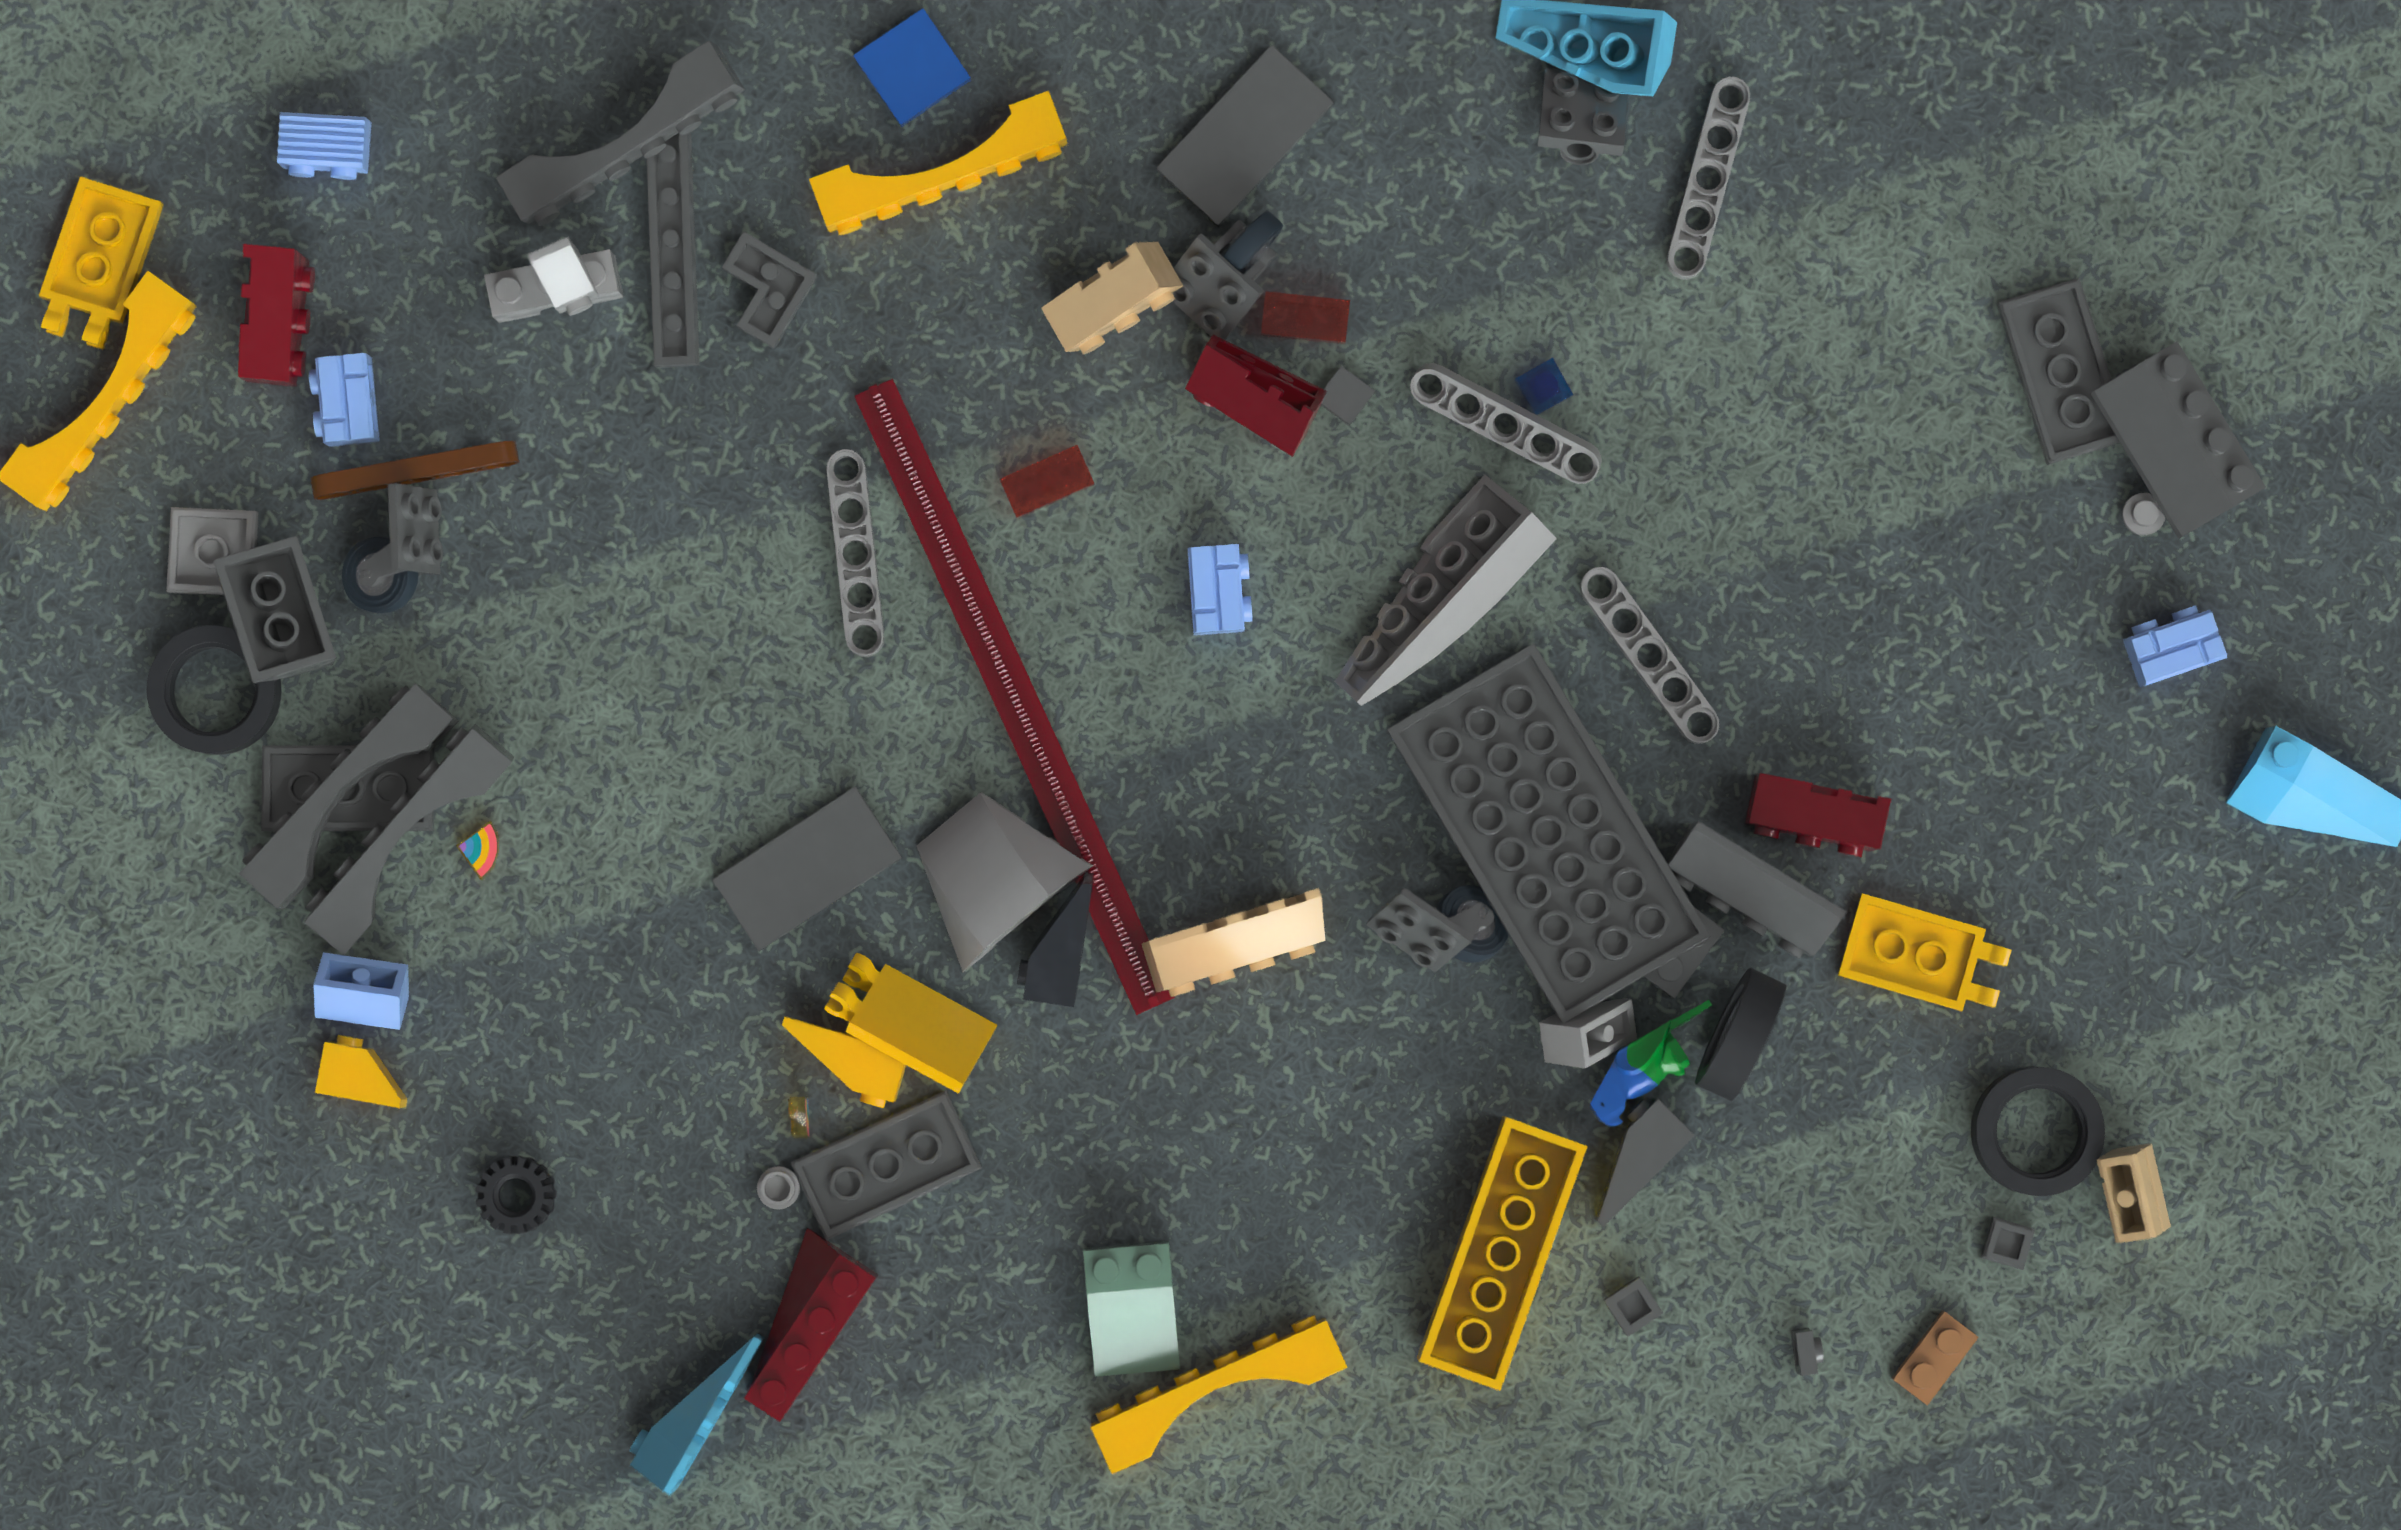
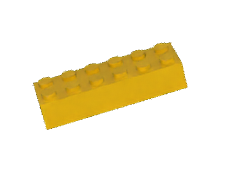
[1417,1116,1587,1391]

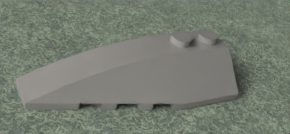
[1334,475,1557,706]

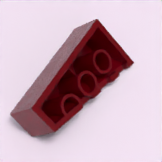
[744,1228,878,1422]

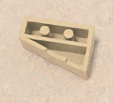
[1041,242,1183,355]

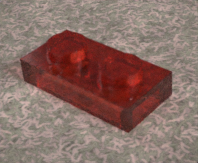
[1261,291,1350,344]
[1000,445,1095,519]

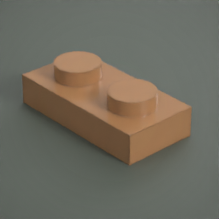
[1891,1310,1979,1406]

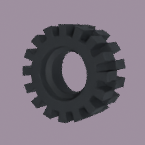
[476,1156,557,1234]

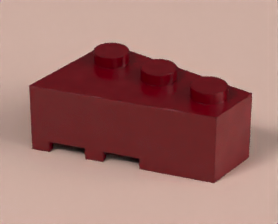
[238,244,315,387]
[1185,334,1327,457]
[1745,773,1891,858]

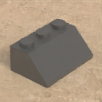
[213,536,336,683]

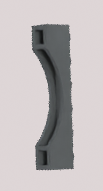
[496,41,745,226]
[239,684,459,909]
[304,724,514,955]

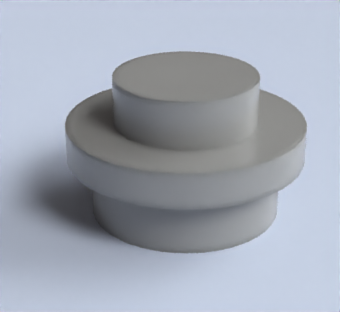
[2122,493,2165,536]
[757,1166,800,1209]

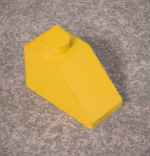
[315,1035,407,1108]

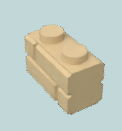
[2097,1144,2171,1243]

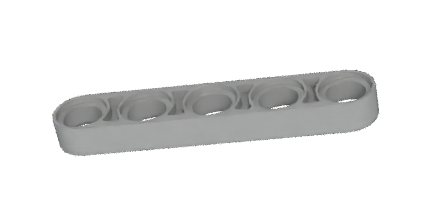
[1666,77,1750,280]
[1410,363,1602,484]
[827,449,885,657]
[1580,567,1719,744]

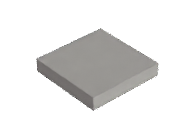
[166,507,258,595]

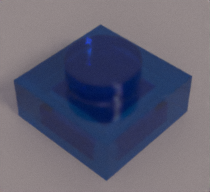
[1515,358,1574,415]

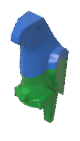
[1589,1000,1712,1127]

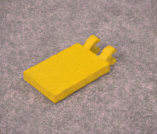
[39,176,163,350]
[1838,893,2012,1012]
[824,953,997,1094]

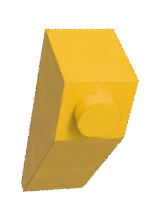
[782,1017,906,1108]

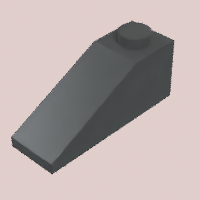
[1594,1098,1695,1227]

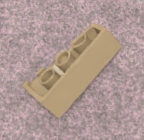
[1141,888,1325,997]

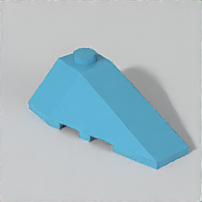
[1496,0,1677,97]
[2225,726,2401,847]
[629,1334,765,1495]

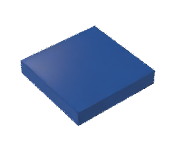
[853,8,971,127]

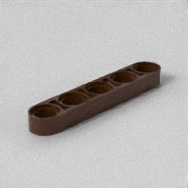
[310,441,519,500]

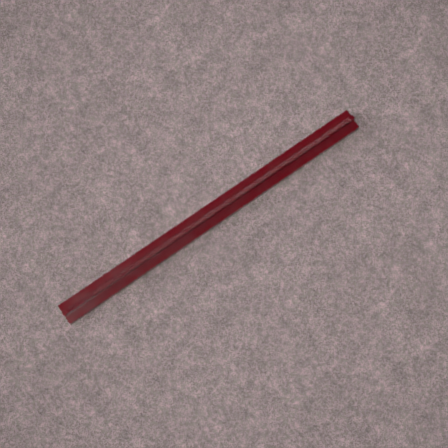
[854,379,1175,1015]

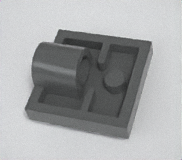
[1537,68,1628,165]

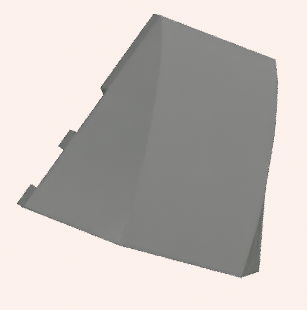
[916,792,1093,972]

